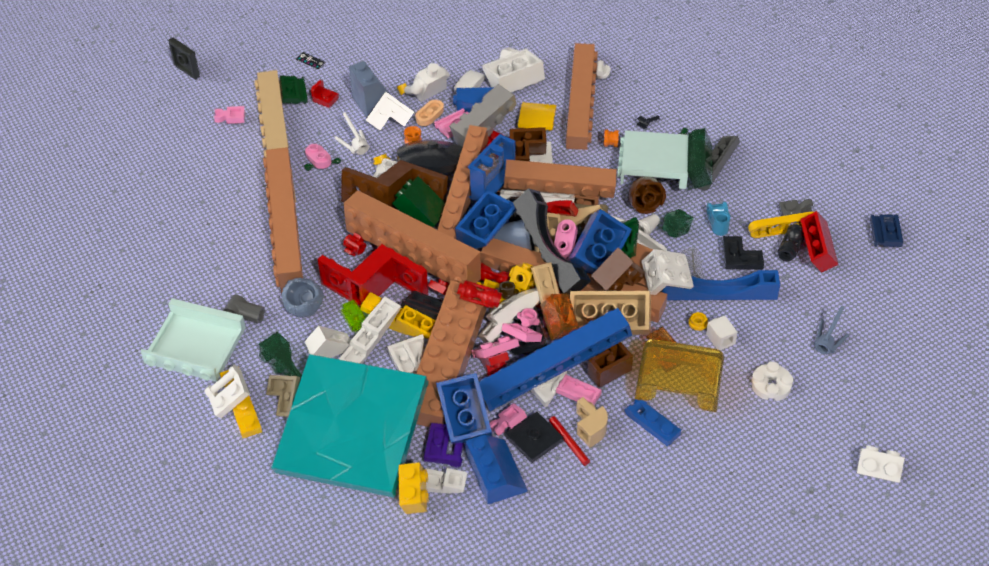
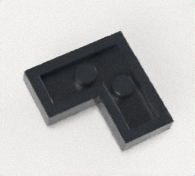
[722,236,764,270]

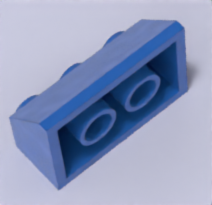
[455,190,516,249]
[568,209,632,274]
[436,373,493,443]
[465,434,528,505]

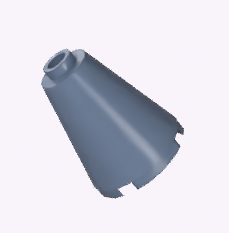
[493,219,534,251]

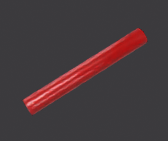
[549,416,590,466]

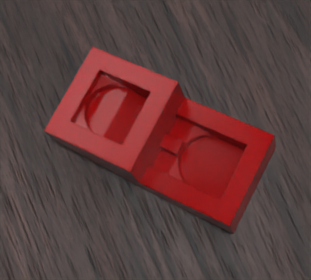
[546,200,579,217]

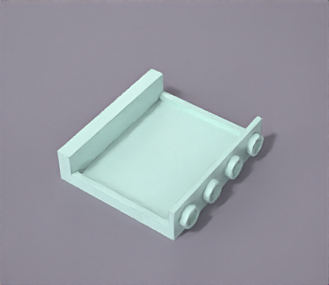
[617,130,689,189]
[141,298,246,382]

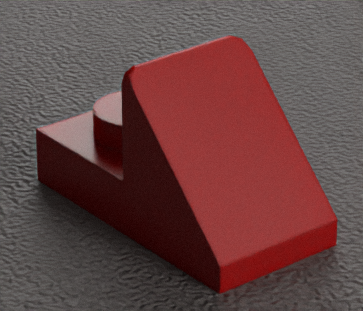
[479,351,509,377]

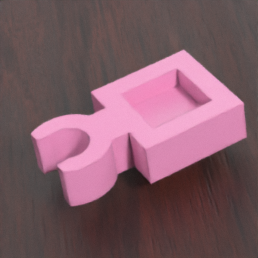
[214,106,245,124]
[490,403,527,436]

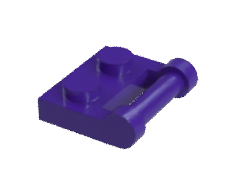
[424,423,464,468]

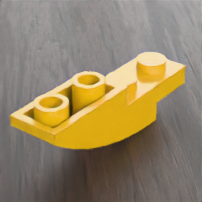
[360,292,436,339]

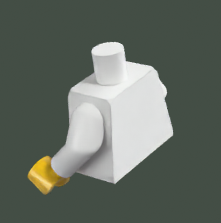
[397,63,450,102]

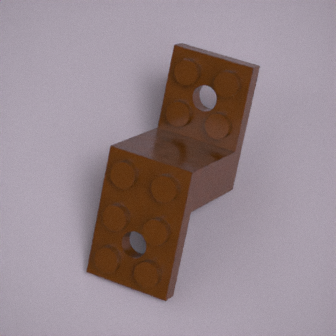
[341,160,448,210]

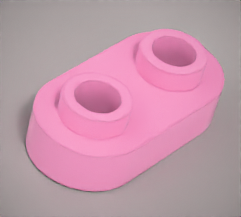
[305,144,332,169]
[554,220,578,258]

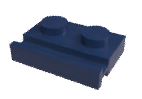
[870,214,903,247]

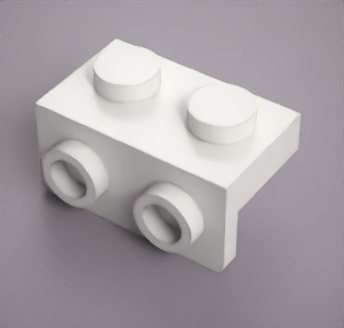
[856,446,905,483]

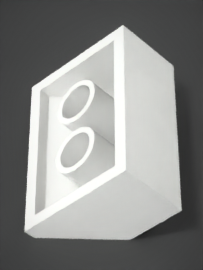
[482,49,545,92]

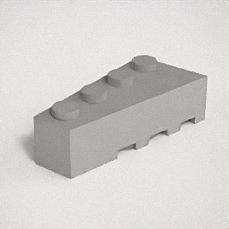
[449,84,516,147]

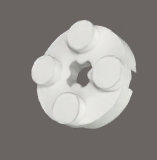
[752,362,793,401]

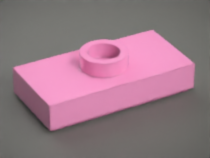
[502,323,542,342]
[556,374,602,405]

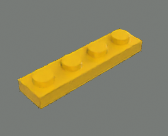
[220,370,262,439]

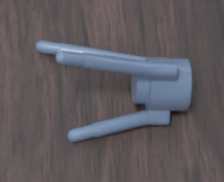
[813,306,849,355]

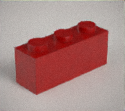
[800,211,839,272]

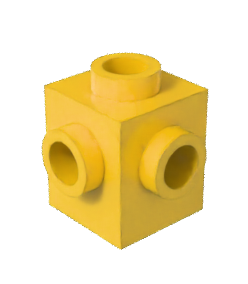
[509,262,536,292]

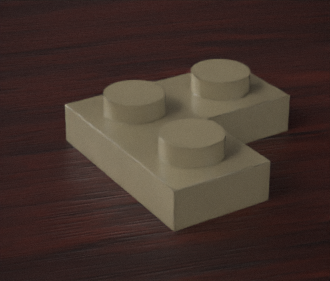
[266,375,301,418]

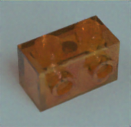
[541,293,579,341]

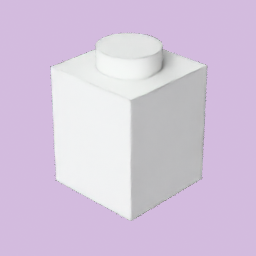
[706,316,737,351]

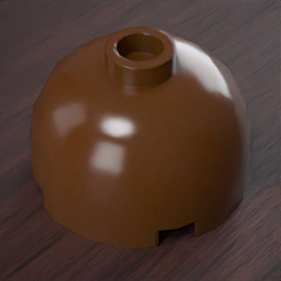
[628,176,666,214]

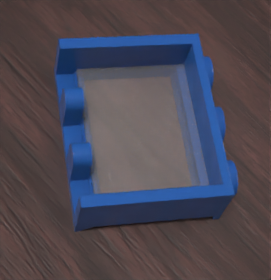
[468,134,515,201]

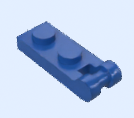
[624,396,682,447]

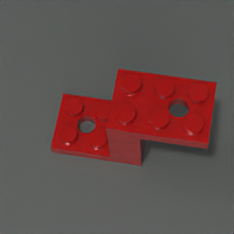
[317,244,429,308]

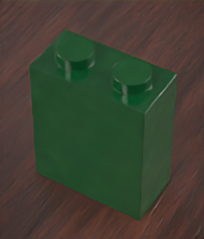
[392,176,445,227]

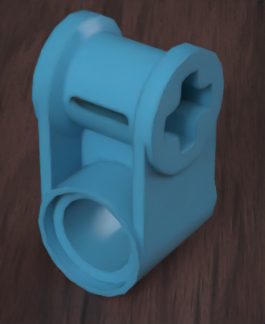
[707,202,730,236]

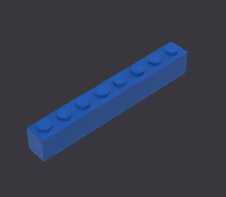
[479,308,632,412]

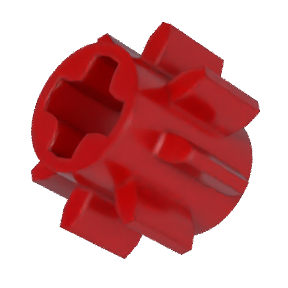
[343,232,366,257]

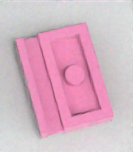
[434,109,469,138]
[471,336,520,359]

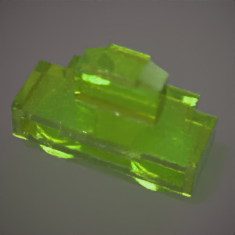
[341,300,366,333]

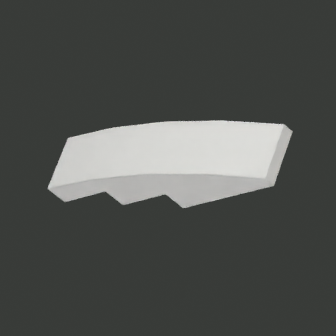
[338,297,401,364]

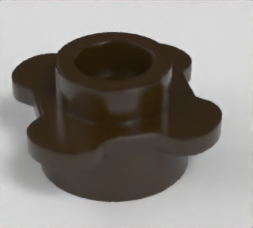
[497,281,519,299]

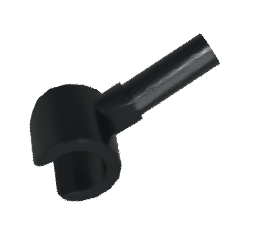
[636,115,660,129]

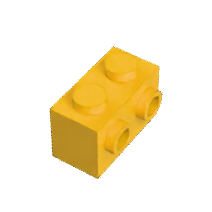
[399,462,429,514]

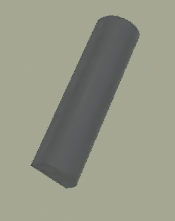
[692,136,740,191]

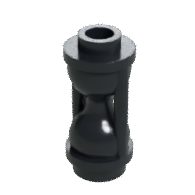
[778,224,805,262]

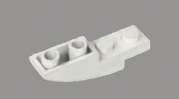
[478,288,541,342]

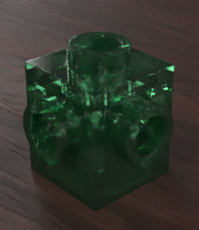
[662,209,694,238]

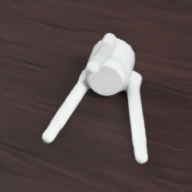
[334,112,370,155]

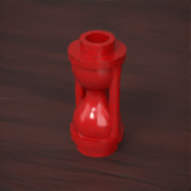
[479,262,511,284]
[457,280,502,309]

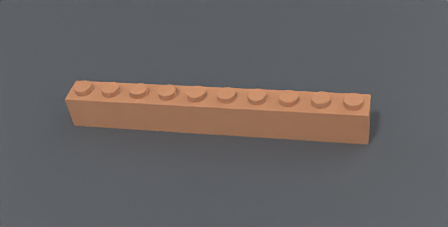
[481,238,667,323]

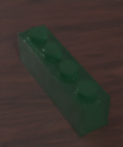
[687,128,712,189]

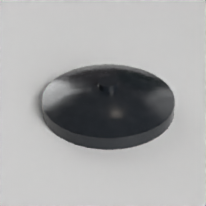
[397,140,463,173]

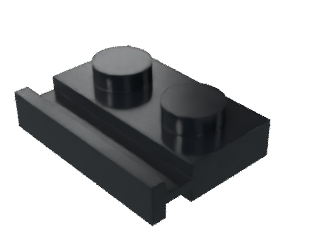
[401,290,443,320]

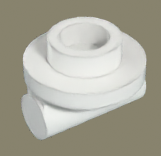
[596,60,611,79]

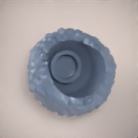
[281,278,324,318]

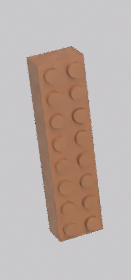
[263,147,303,293]
[344,190,481,283]
[416,281,487,427]

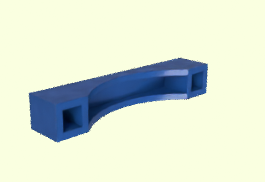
[661,270,780,300]

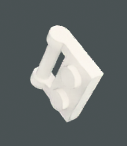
[204,365,250,418]

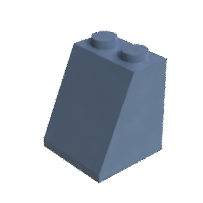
[349,61,391,118]

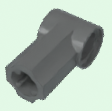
[223,294,265,323]

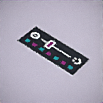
[295,52,326,69]

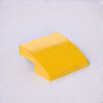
[518,102,556,130]

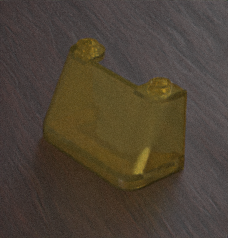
[635,339,724,412]

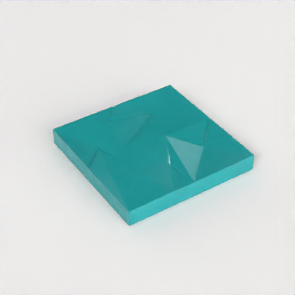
[271,354,429,498]

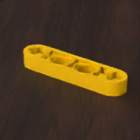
[748,211,813,238]

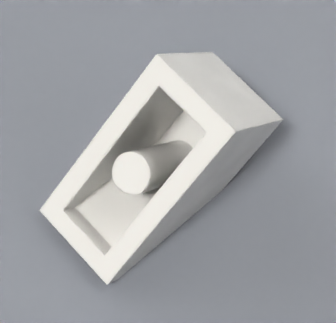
[305,326,351,358]

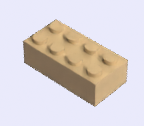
[569,291,651,335]

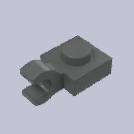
[779,199,813,216]

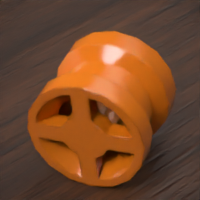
[404,126,422,144]
[604,129,619,148]

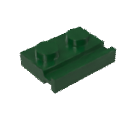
[279,75,308,104]

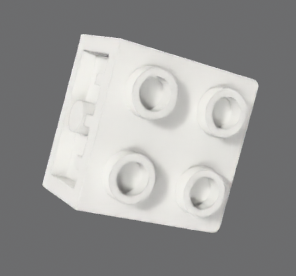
[641,249,694,295]

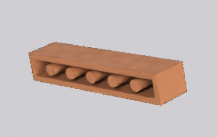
[504,159,617,198]

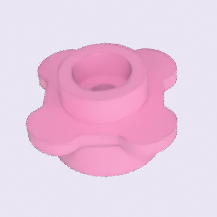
[517,308,540,328]

